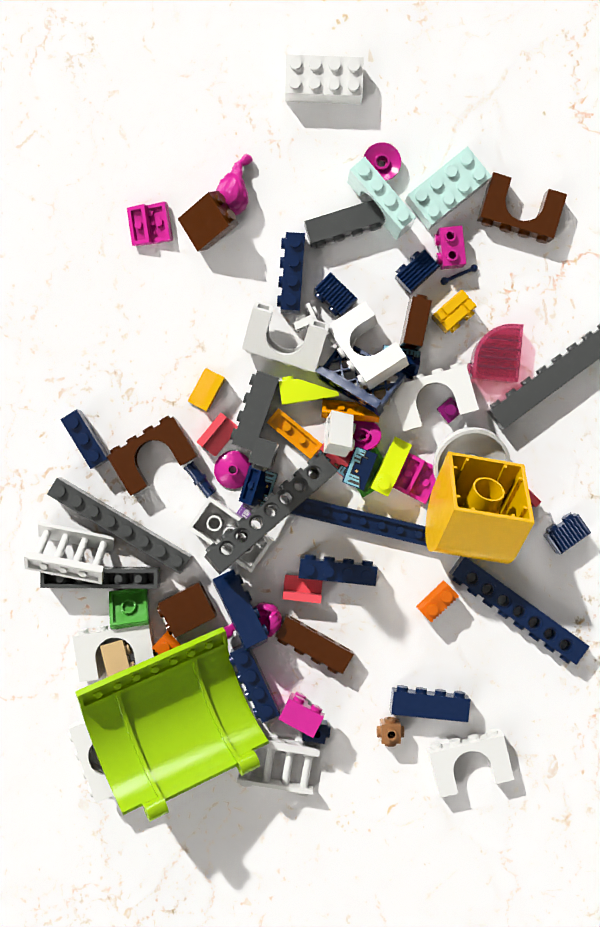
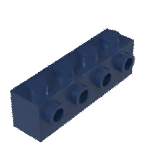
[277,232,305,314]
[298,554,378,586]
[213,569,269,652]
[229,644,280,723]
[389,685,471,722]

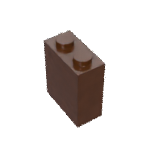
[178,191,239,252]
[399,294,432,350]
[157,581,218,638]

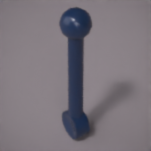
[440,264,478,285]

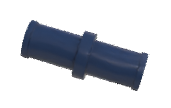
[183,461,216,498]

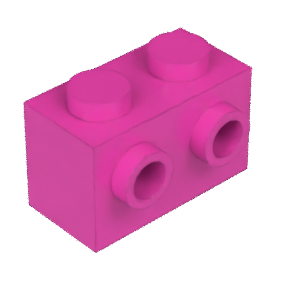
[434,225,466,270]

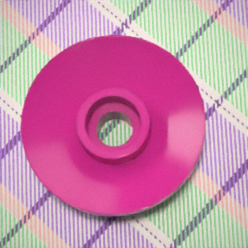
[363,142,401,181]
[353,421,381,451]
[214,451,251,489]

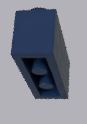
[60,409,109,469]

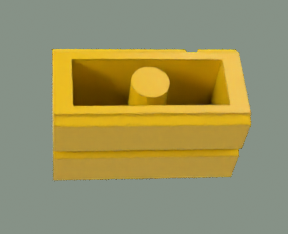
[431,289,477,334]

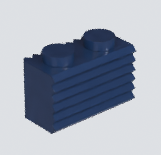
[395,249,440,295]
[314,272,358,317]
[543,512,591,555]

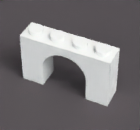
[242,301,330,372]
[327,301,409,390]
[393,362,479,431]
[72,621,157,682]
[68,720,114,803]
[427,729,515,798]

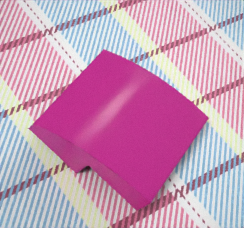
[127,201,173,246]
[393,453,436,504]

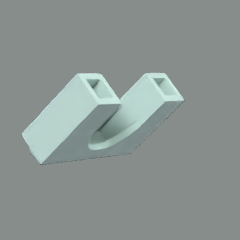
[347,157,416,240]

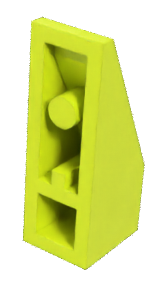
[278,376,339,405]
[369,436,412,497]

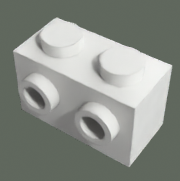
[323,410,356,457]

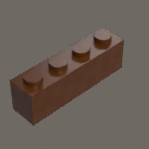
[275,614,354,674]

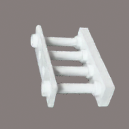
[24,522,114,584]
[237,735,320,796]

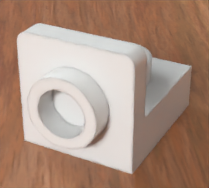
[293,303,319,332]

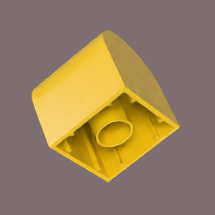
[425,451,534,564]

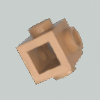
[376,717,404,747]

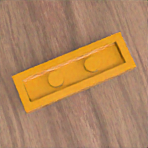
[321,399,380,423]
[266,408,322,459]

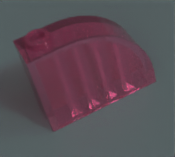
[467,324,524,384]

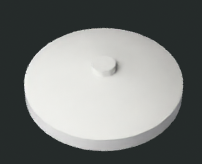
[433,427,511,479]

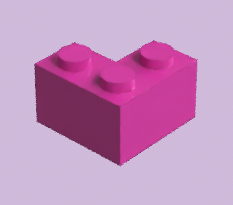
[278,692,325,738]

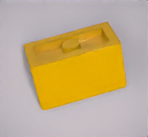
[188,368,226,412]

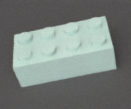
[405,146,492,230]

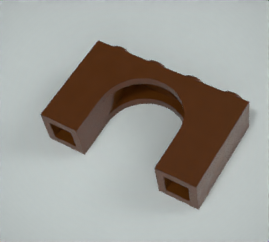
[477,172,567,244]
[107,415,198,496]

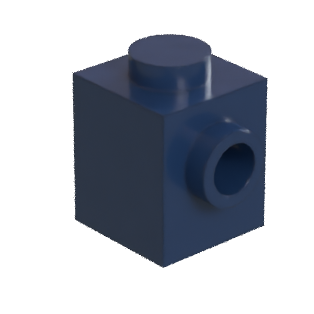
[302,720,331,744]

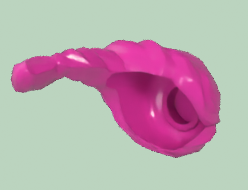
[216,154,253,215]
[224,602,282,639]

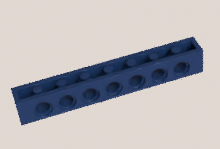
[449,556,590,665]

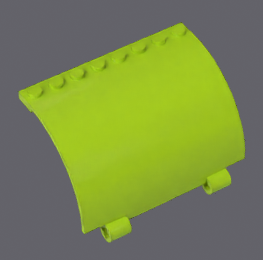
[75,627,269,822]

